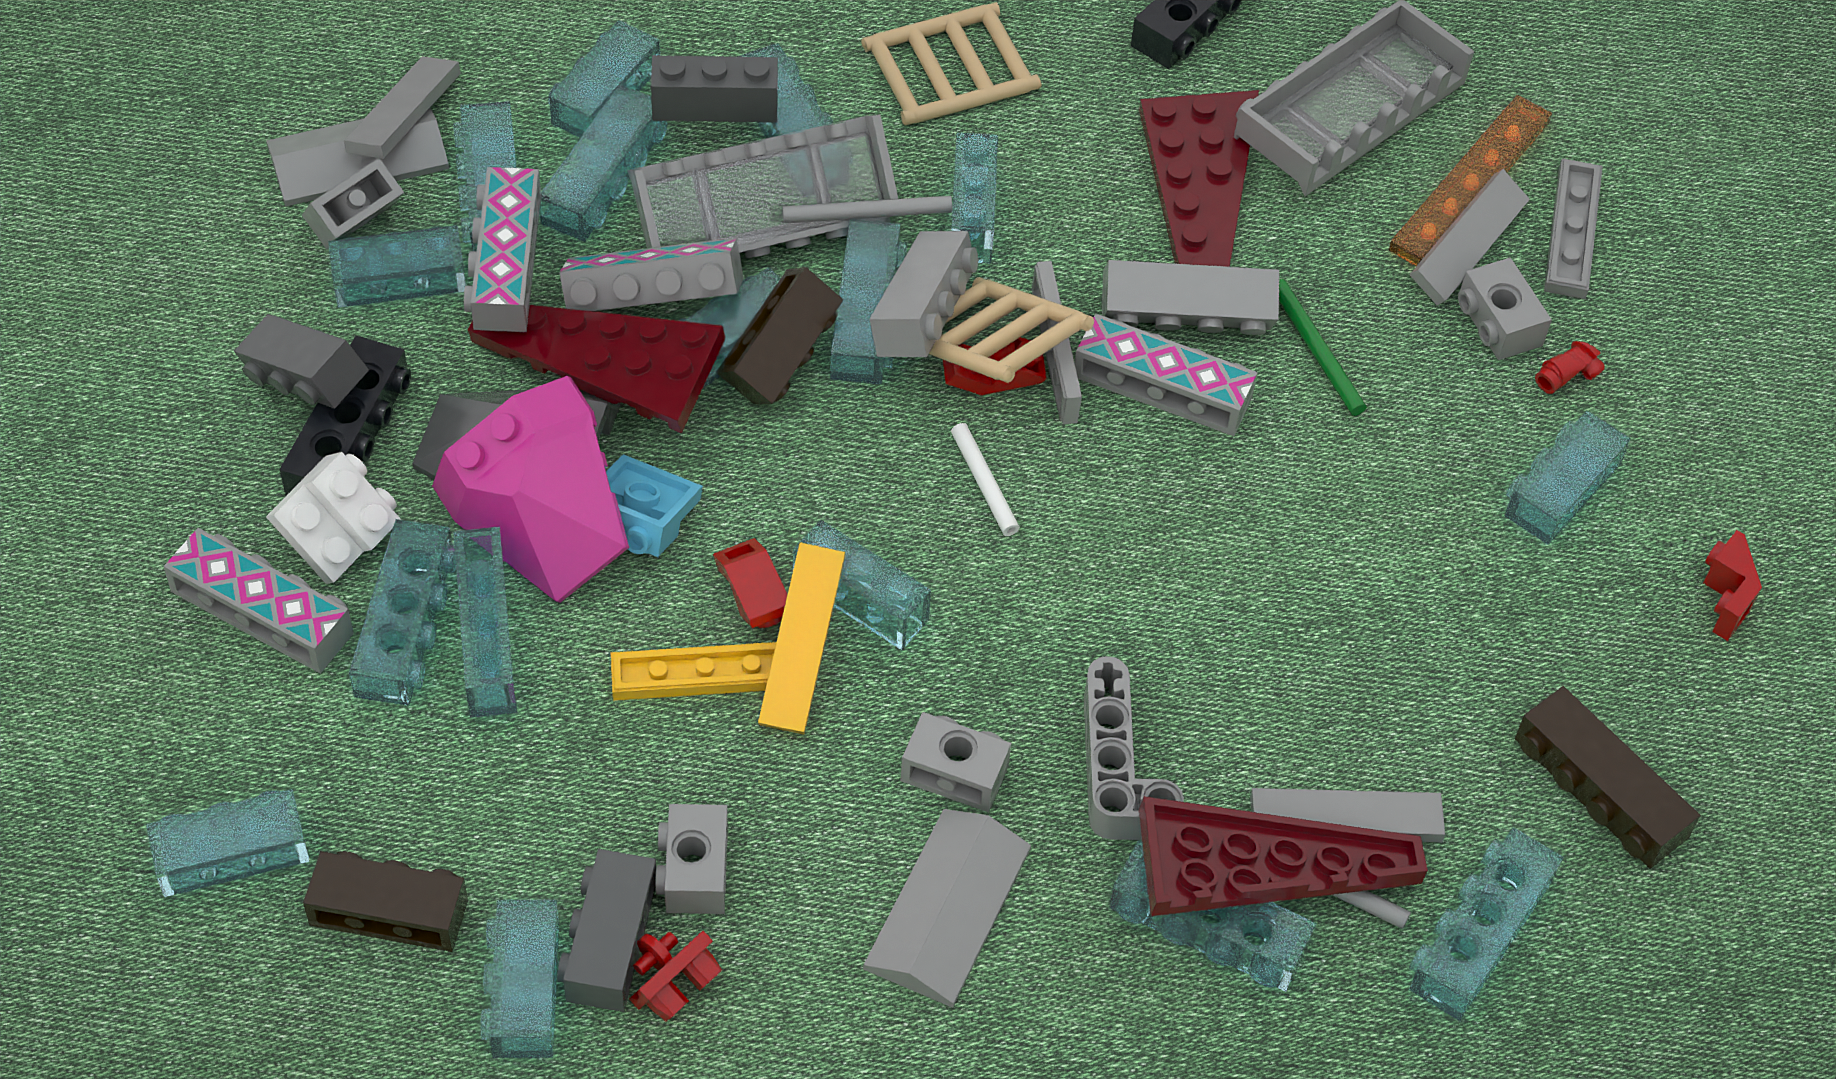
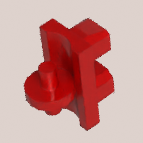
[629,930,722,1022]

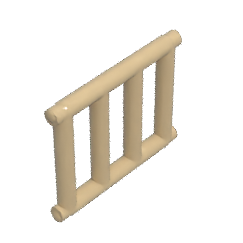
[861,2,1042,126]
[929,277,1094,383]

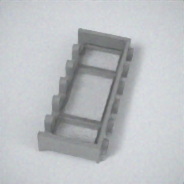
[1234,0,1474,196]
[627,114,898,258]

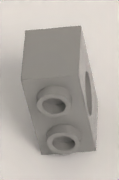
[302,158,404,250]
[1458,257,1552,360]
[900,712,1011,813]
[656,804,728,914]

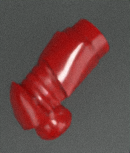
[1535,341,1605,394]

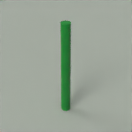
[1279,279,1367,416]

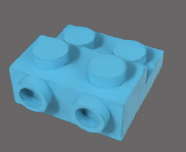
[606,454,703,557]

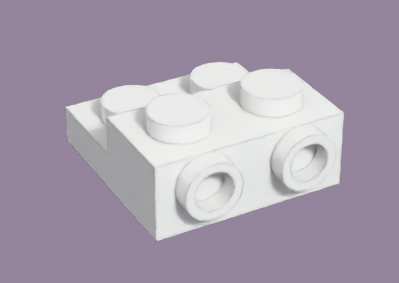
[266,452,401,584]

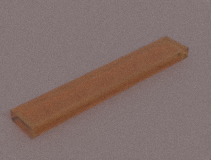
[1389,94,1552,266]

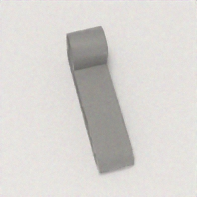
[1084,656,1184,840]

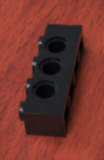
[1131,0,1242,69]
[279,335,411,496]

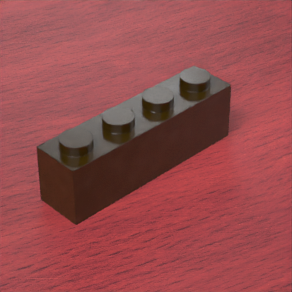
[1515,686,1701,869]

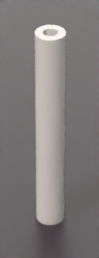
[951,423,1020,536]

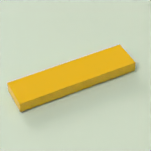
[758,542,846,735]
[610,642,777,701]

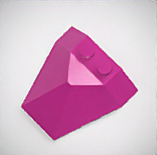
[432,376,629,603]

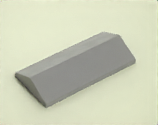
[266,108,449,207]
[863,809,1031,1008]

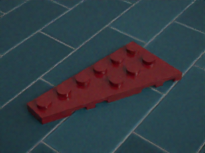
[1139,90,1259,267]
[468,305,726,434]
[1139,796,1428,916]

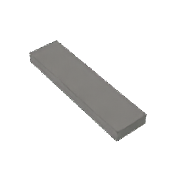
[344,56,461,159]
[1544,158,1603,299]
[1409,169,1530,305]
[1031,261,1082,424]
[1250,788,1445,843]

